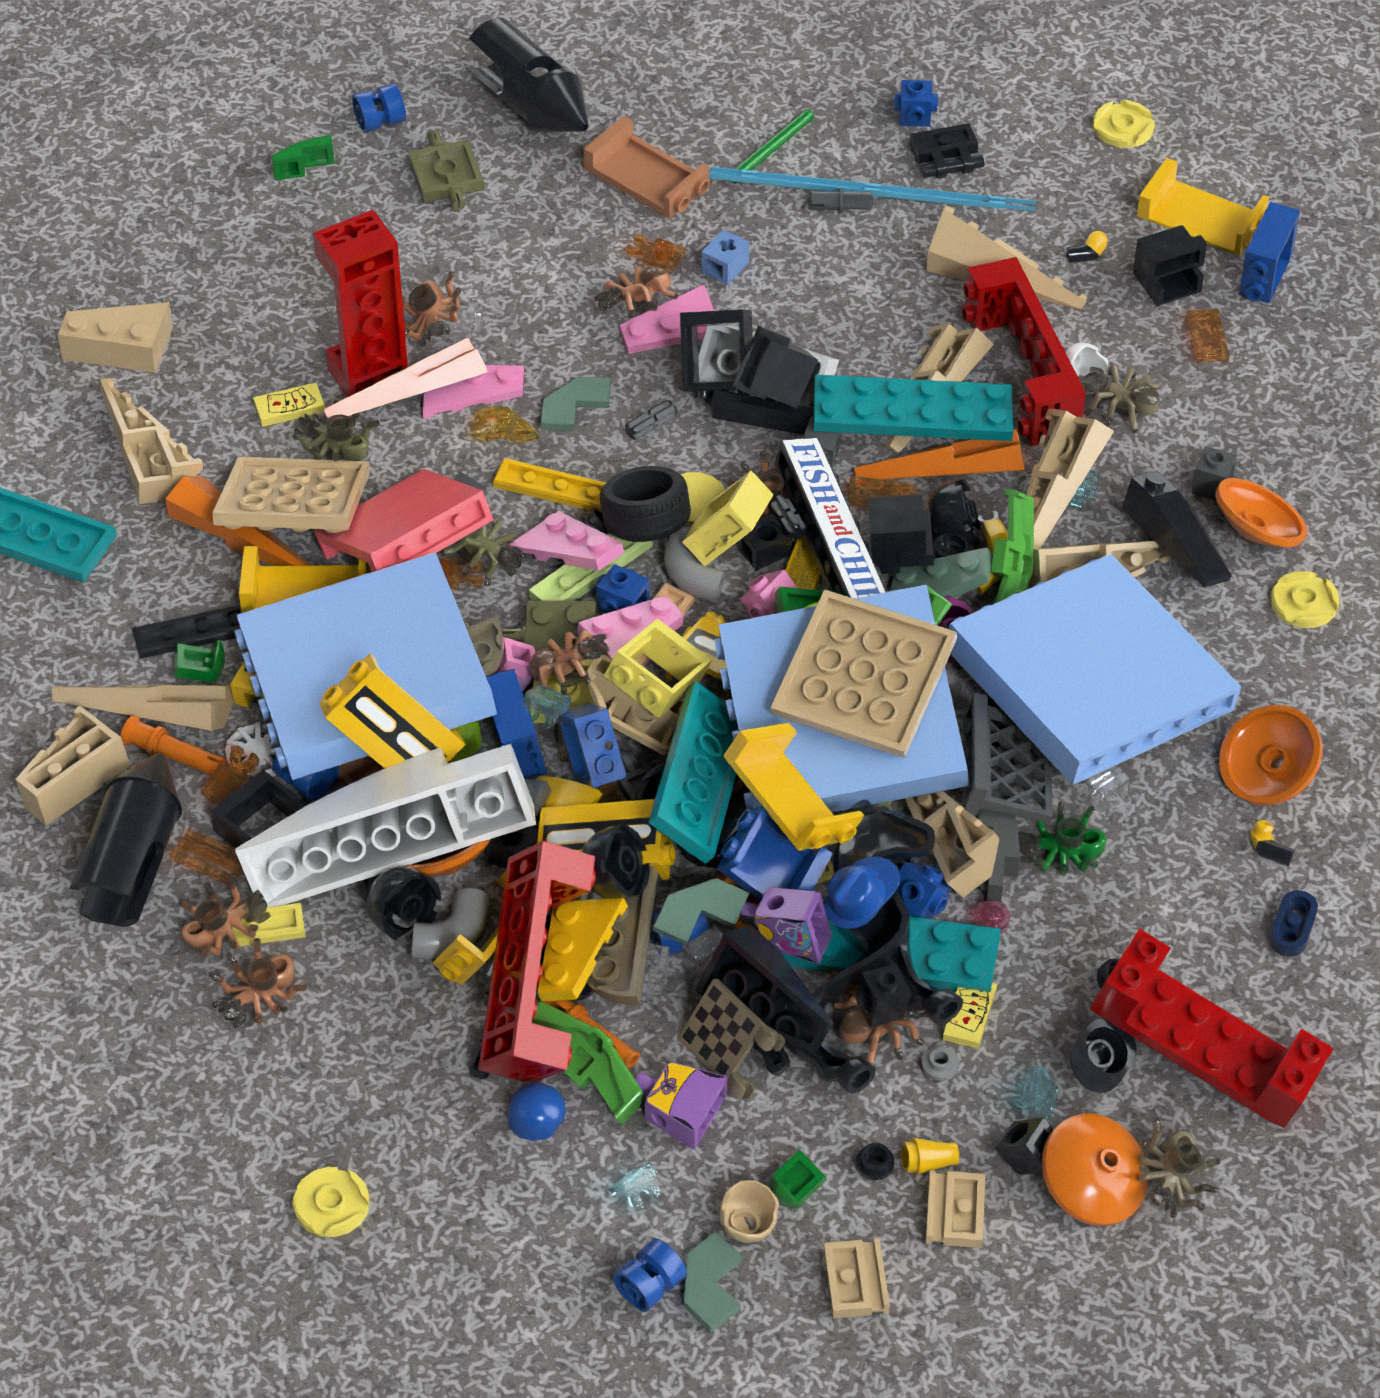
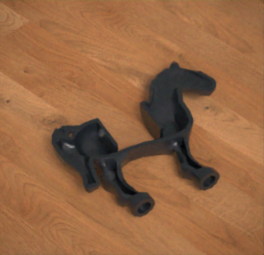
[752,800,963,1094]

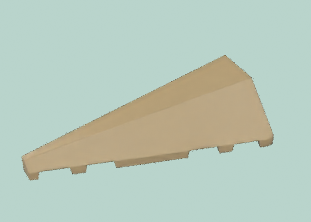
[927,205,1087,310]
[884,323,994,453]
[100,378,203,504]
[1027,409,1114,548]
[1030,540,1172,587]
[51,683,234,731]
[905,791,999,898]

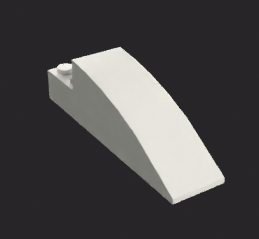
[235,744,536,908]

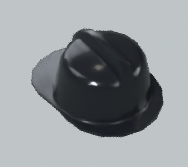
[1070,1018,1137,1093]

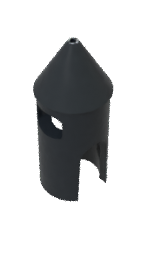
[466,18,589,132]
[69,753,182,927]

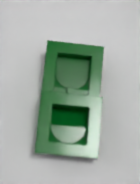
[272,135,334,181]

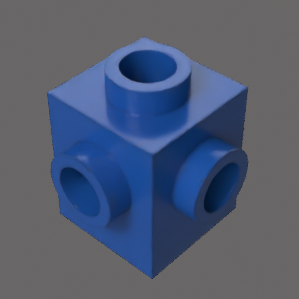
[894,80,938,127]
[595,564,650,613]
[896,863,952,918]

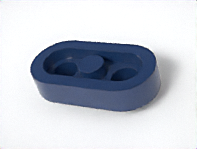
[1270,890,1318,956]

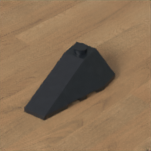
[1122,471,1232,588]
[695,926,833,1053]

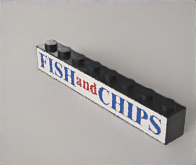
[774,437,890,599]

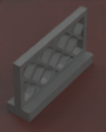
[963,692,1053,824]

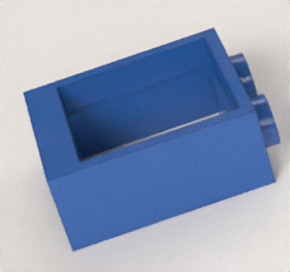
[1239,202,1300,303]
[486,669,547,779]
[555,703,627,788]

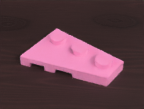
[620,285,714,354]
[423,365,524,419]
[508,511,624,571]
[577,595,684,659]

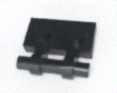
[910,123,984,179]

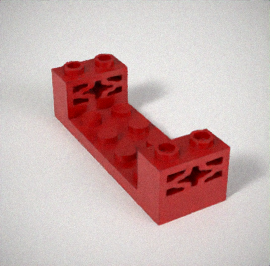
[313,209,408,397]
[961,257,1086,446]
[478,841,596,1083]
[1089,928,1334,1128]

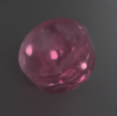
[973,901,1010,934]

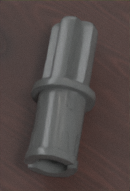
[811,188,873,213]

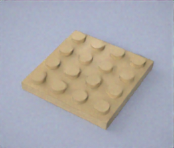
[212,457,370,533]
[770,589,957,758]

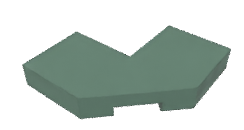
[541,377,611,431]
[652,878,749,945]
[684,1231,742,1333]

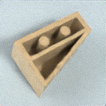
[15,705,130,826]

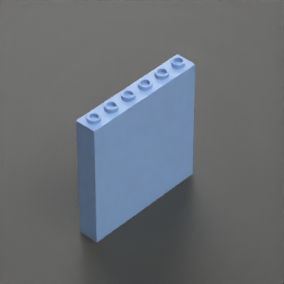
[234,552,497,780]
[948,554,1241,785]
[714,585,969,823]

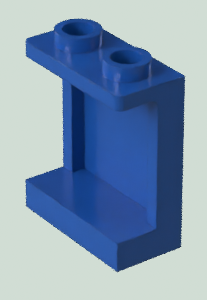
[717,805,833,901]

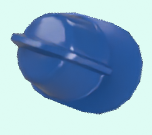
[825,857,900,929]

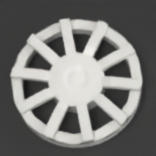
[225,722,280,779]

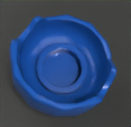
[507,1082,566,1141]

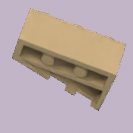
[58,302,173,373]

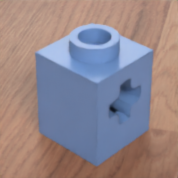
[702,230,750,285]

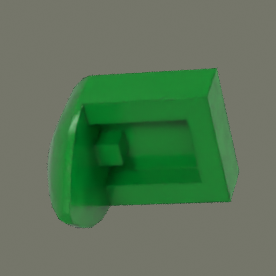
[174,640,225,683]
[769,1150,827,1208]

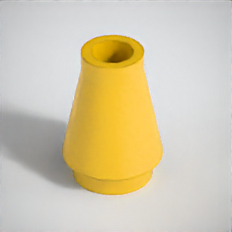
[900,1138,959,1176]

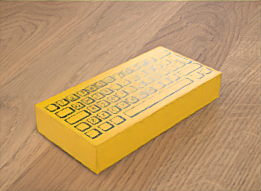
[785,535,821,590]

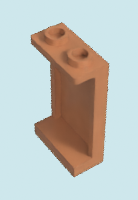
[583,115,710,219]

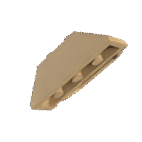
[585,651,684,755]

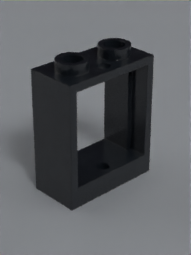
[680,309,753,398]
[211,770,307,849]

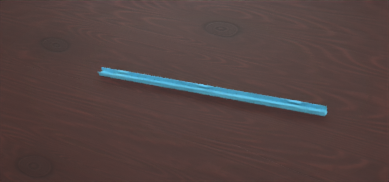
[709,167,1036,211]

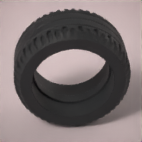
[600,466,691,542]

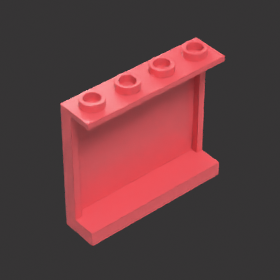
[314,469,494,572]

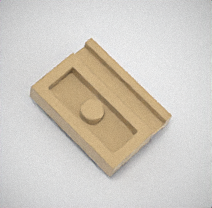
[926,1170,986,1248]
[823,1238,890,1319]

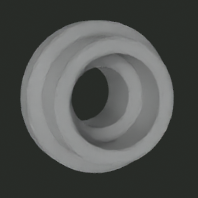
[922,1046,959,1081]

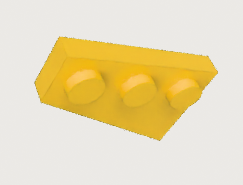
[537,898,628,1002]

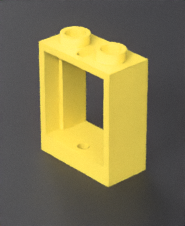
[682,470,773,566]
[604,618,712,718]

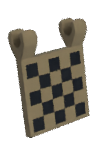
[678,979,785,1099]

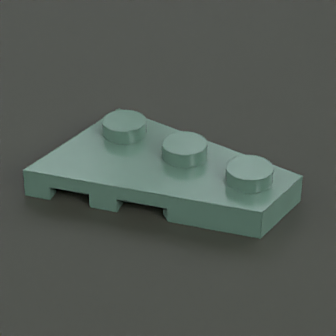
[891,547,993,598]

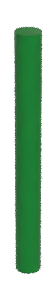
[730,109,814,184]

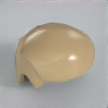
[719,1180,779,1243]

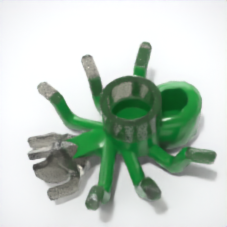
[1018,802,1106,875]

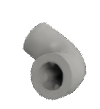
[664,527,725,604]
[412,888,489,960]

